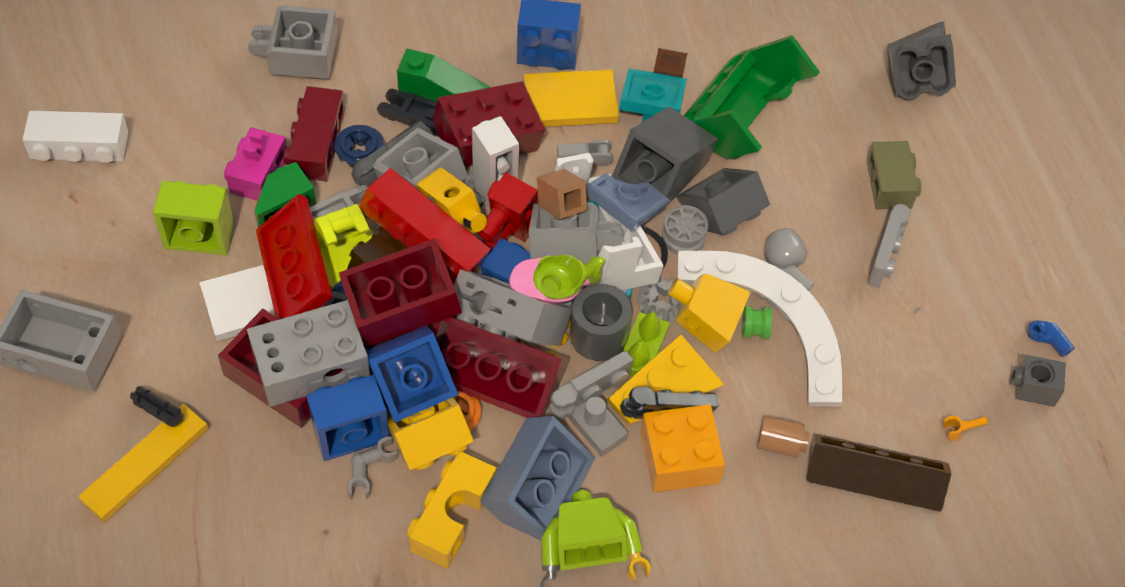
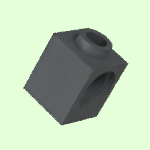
[1011,355,1066,407]

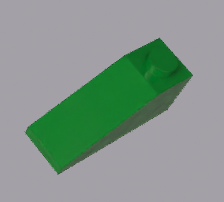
[397,48,490,102]

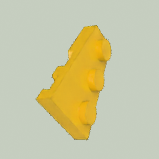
[606,335,724,425]

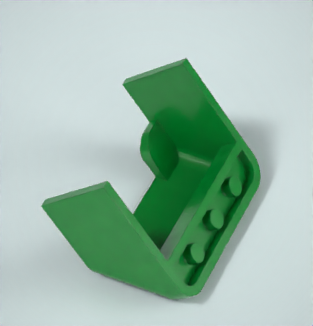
[683,35,820,159]

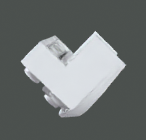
[554,153,664,291]

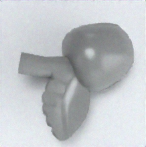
[758,228,814,299]

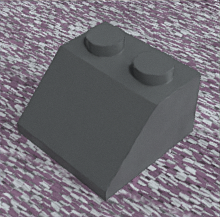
[676,168,771,235]

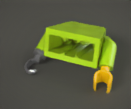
[540,490,651,587]

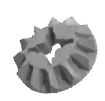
[638,276,682,323]

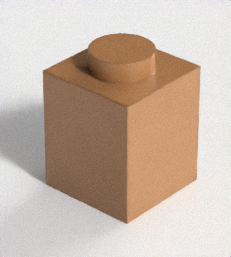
[537,169,587,219]

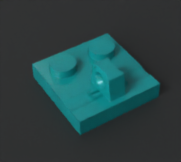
[619,68,687,122]

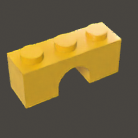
[407,451,497,569]

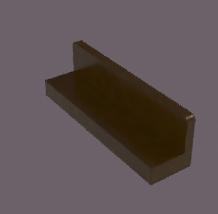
[806,433,952,512]

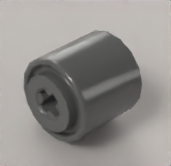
[570,284,632,361]

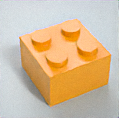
[640,404,725,493]

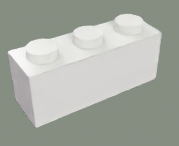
[22,111,129,163]
[472,116,519,211]

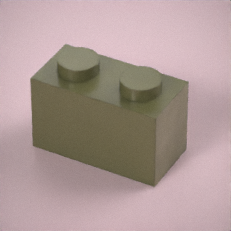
[866,141,921,210]

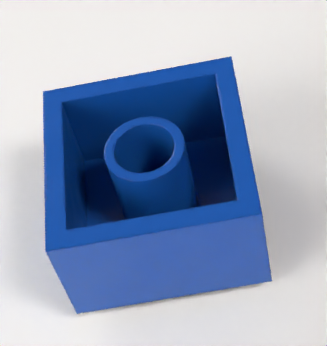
[517,0,581,70]
[366,325,458,423]
[306,375,389,461]

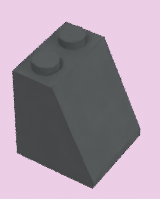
[612,107,718,204]

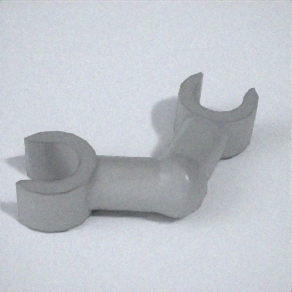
[347,437,399,499]

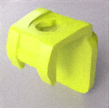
[314,204,374,290]

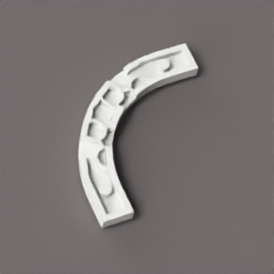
[678,251,842,407]

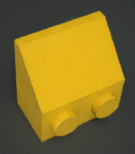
[387,397,474,471]

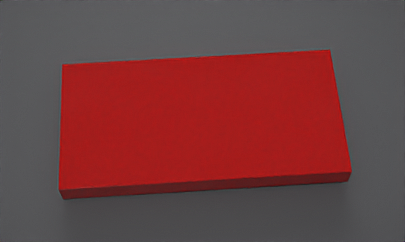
[256,194,332,319]

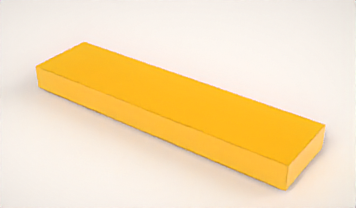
[78,403,208,523]

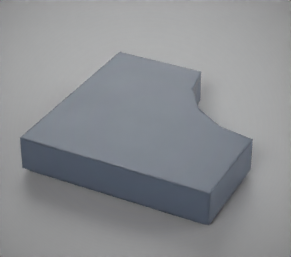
[586,173,670,232]

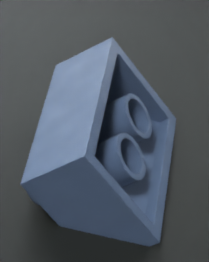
[480,416,595,540]

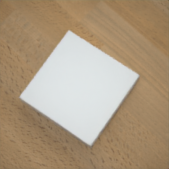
[199,265,275,341]

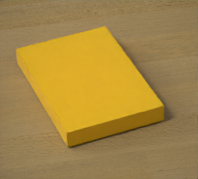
[524,70,619,127]

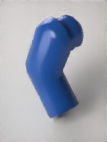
[1028,320,1075,357]

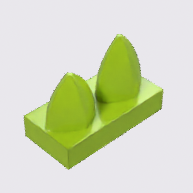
[623,311,670,376]

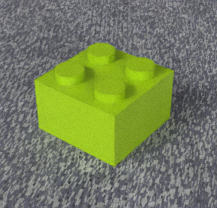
[153,181,235,255]

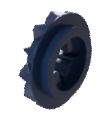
[334,125,384,167]

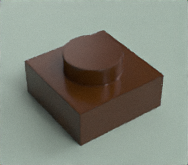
[653,48,687,78]

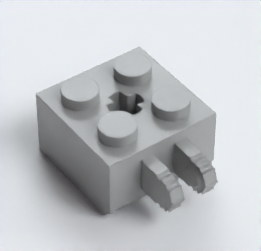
[247,6,338,79]
[374,128,468,196]
[529,202,624,264]

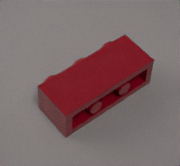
[284,86,345,182]

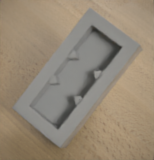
[568,397,629,457]

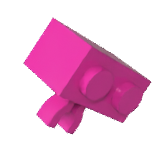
[224,127,287,201]

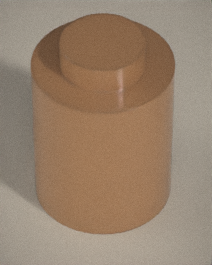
[757,415,810,458]

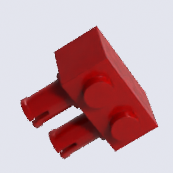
[477,172,538,254]

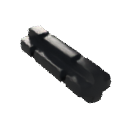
[130,386,184,427]

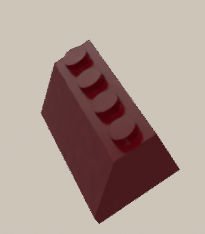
[431,315,569,418]

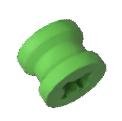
[742,306,772,340]

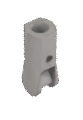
[557,140,614,166]

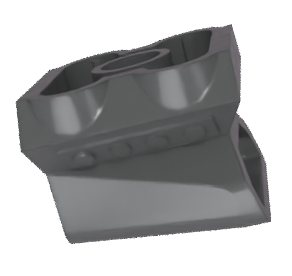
[887,22,956,99]

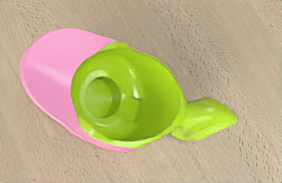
[509,254,605,305]

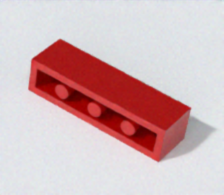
[359,168,491,285]

